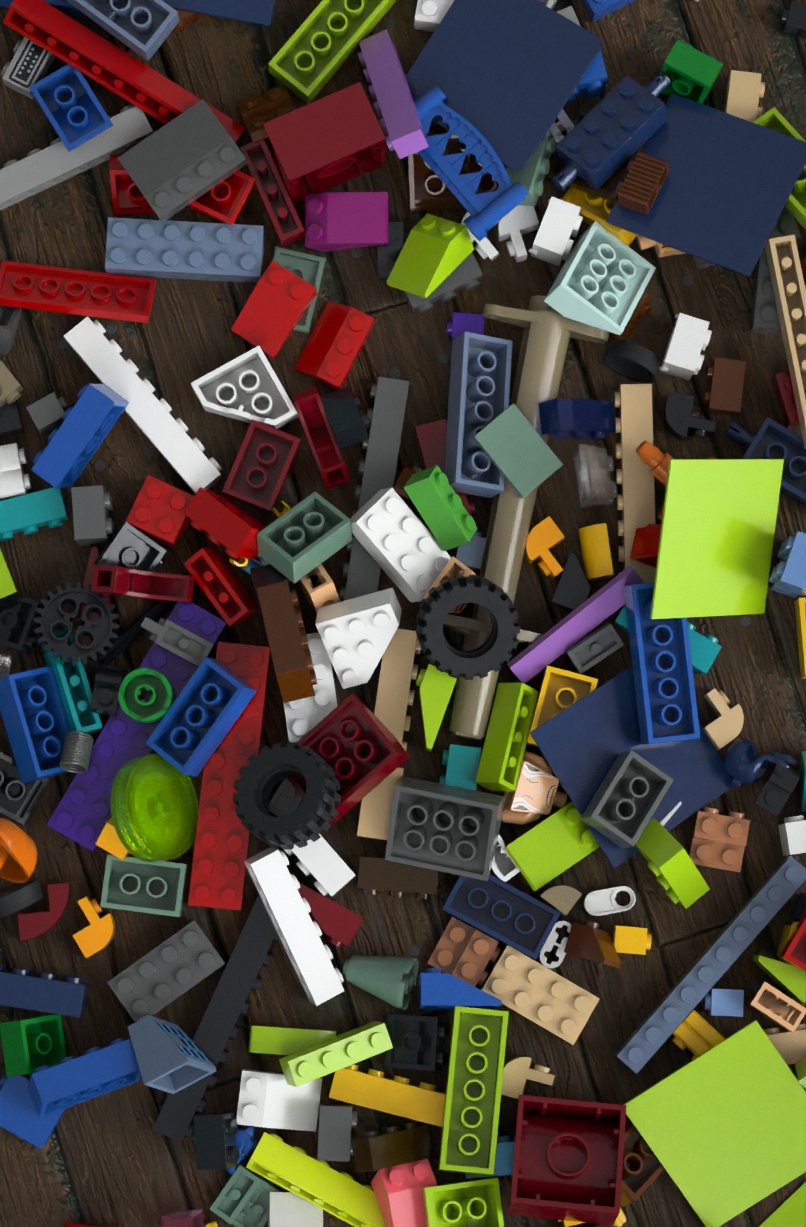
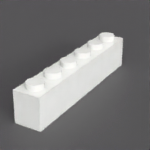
[244,847,344,1006]

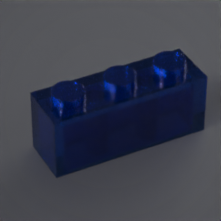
[538,398,616,441]

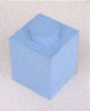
[704,988,744,1017]

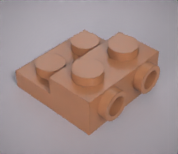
[689,807,750,873]
[427,917,501,987]

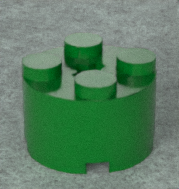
[118,668,174,724]

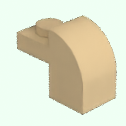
[703,688,744,750]
[501,1056,555,1099]

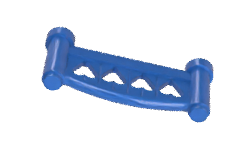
[387,86,529,242]

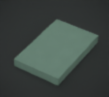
[272,247,326,334]
[473,403,563,498]

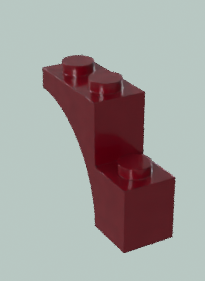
[292,387,351,490]
[91,565,194,603]

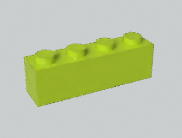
[475,682,538,791]
[279,1021,393,1087]

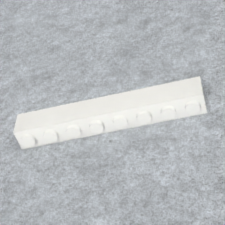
[64,316,222,494]

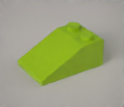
[386,214,474,298]
[416,664,457,752]
[504,802,600,892]
[752,955,806,1008]
[422,1178,504,1227]

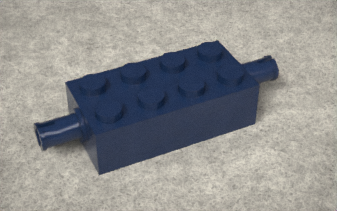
[552,72,671,191]
[725,417,806,507]

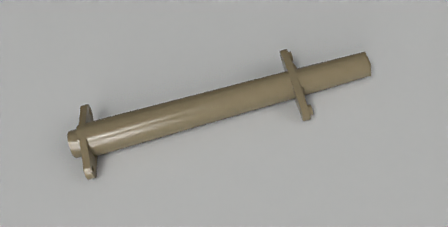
[443,296,610,740]

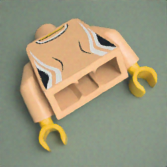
[502,750,567,825]

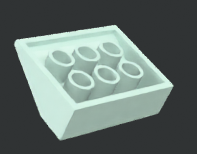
[544,221,656,335]

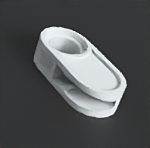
[584,886,636,916]

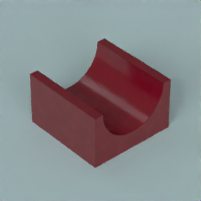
[263,82,386,205]
[506,1095,627,1225]

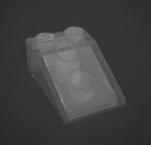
[574,444,617,508]

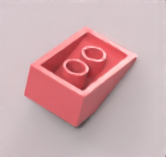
[371,1158,437,1227]

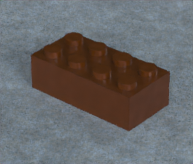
[257,581,318,703]

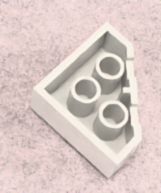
[191,346,298,430]
[315,587,402,689]

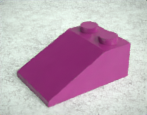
[305,192,388,252]

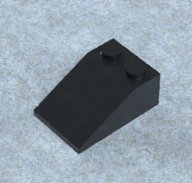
[0,751,50,825]

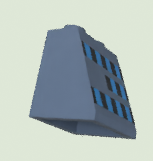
[128,1015,216,1094]

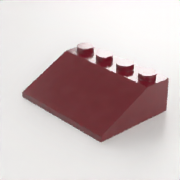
[287,693,410,825]

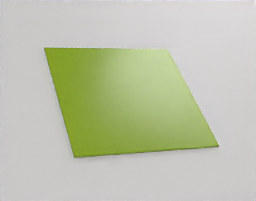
[650,459,784,619]
[623,1020,806,1227]

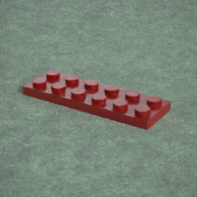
[0,260,156,323]

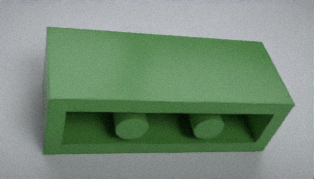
[403,465,478,551]

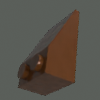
[620,1123,665,1207]

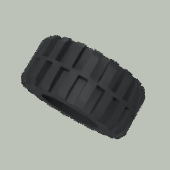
[416,574,520,680]
[233,742,341,849]

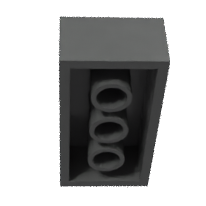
[107,920,226,1022]

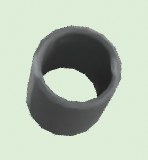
[59,731,94,773]

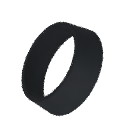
[603,340,660,383]
[0,879,43,918]

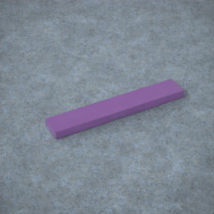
[507,565,644,684]

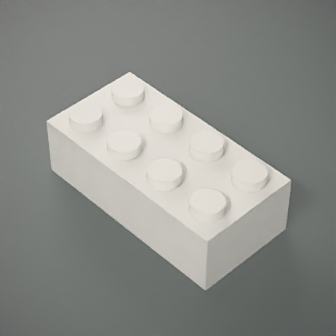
[350,487,451,602]
[284,633,337,743]

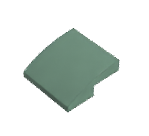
[210,1165,281,1227]

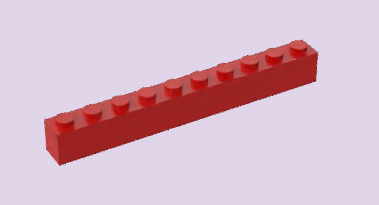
[3,0,246,144]

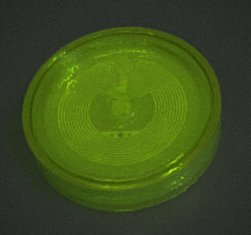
[110,754,199,863]

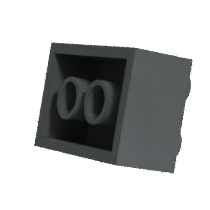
[580,750,673,848]

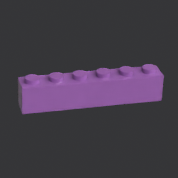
[358,29,429,159]

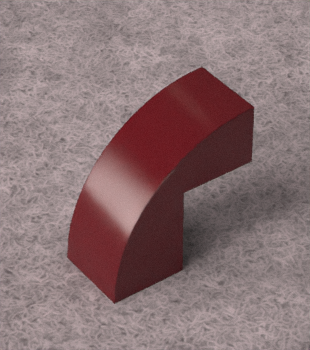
[18,883,71,941]

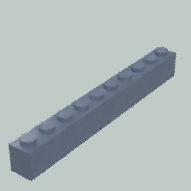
[614,856,806,1074]

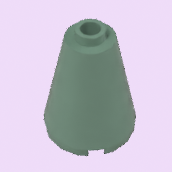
[343,955,419,1010]

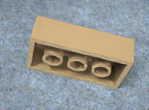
[480,945,600,1045]

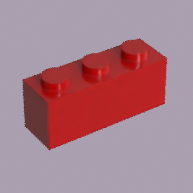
[183,546,259,626]

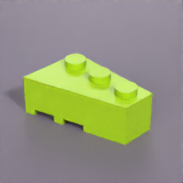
[635,817,710,909]

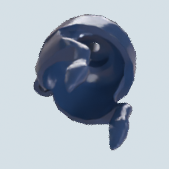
[724,738,797,789]

